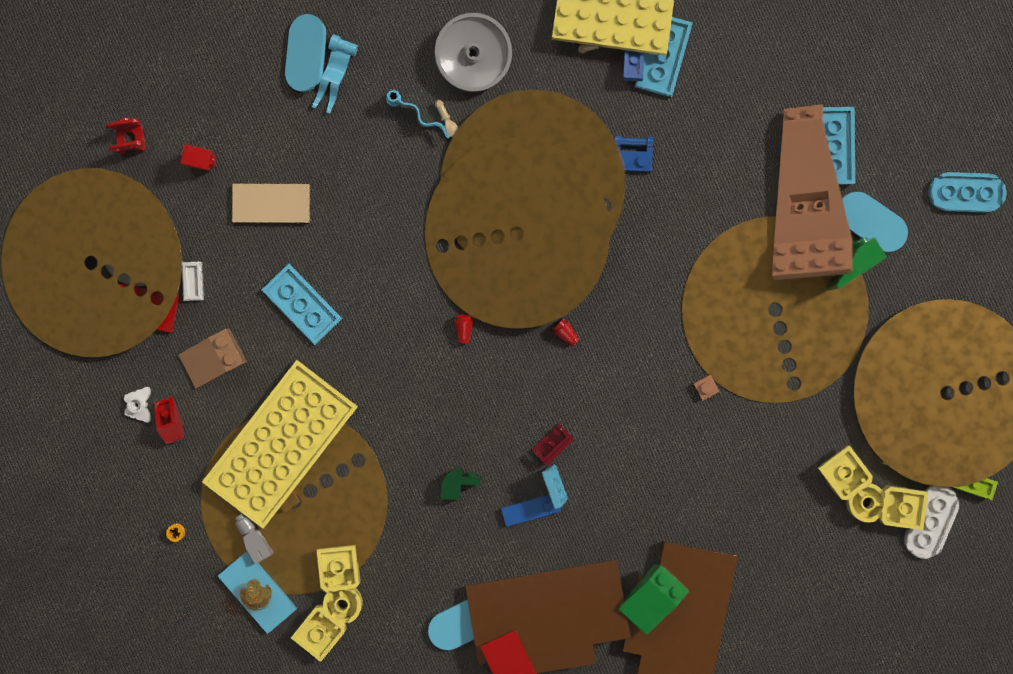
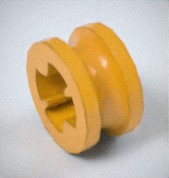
[166,523,185,542]

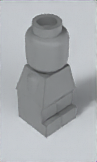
[235,514,274,564]

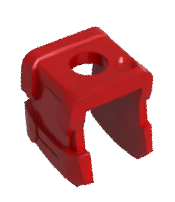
[105,118,146,154]

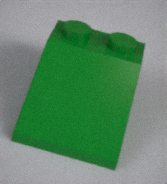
[827,237,887,291]
[618,565,689,635]

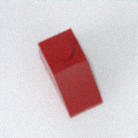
[181,144,217,171]
[154,397,184,444]

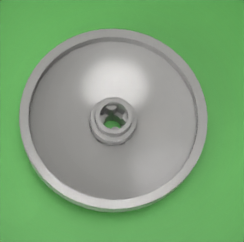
[435,13,512,92]

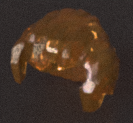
[240,579,272,611]

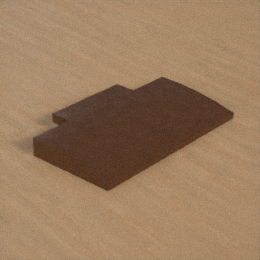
[622,540,738,674]
[466,559,631,673]

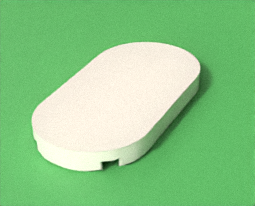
[904,486,959,559]

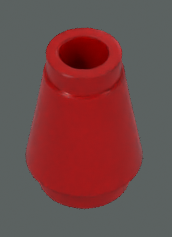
[454,315,473,343]
[552,318,579,346]

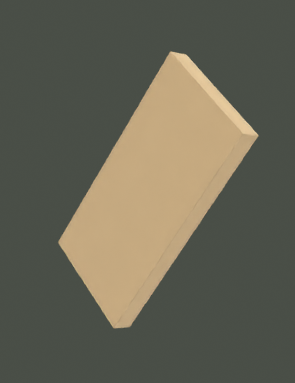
[232,184,310,223]

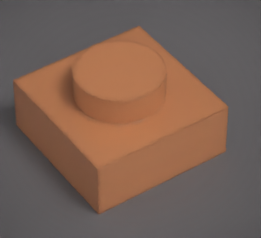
[693,374,720,400]

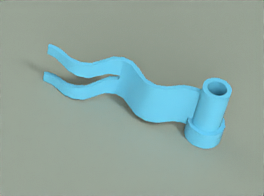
[312,34,358,114]
[386,90,450,139]

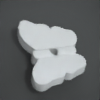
[124,387,151,423]

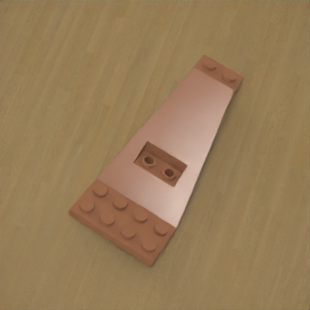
[772,104,853,280]

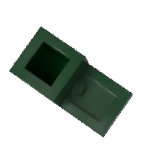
[441,467,481,500]

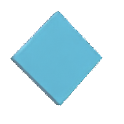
[542,464,568,509]

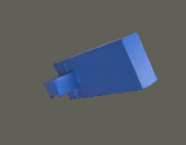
[623,50,644,82]
[501,494,562,527]

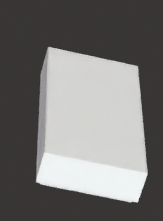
[182,262,204,301]

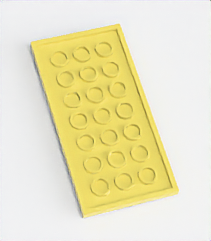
[202,360,358,529]

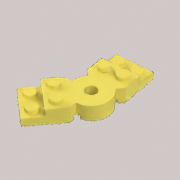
[818,445,929,530]
[291,545,363,662]

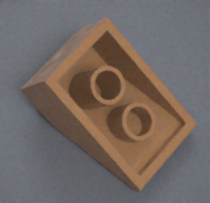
[178,329,247,388]

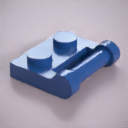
[614,135,653,172]

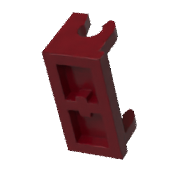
[532,423,575,466]

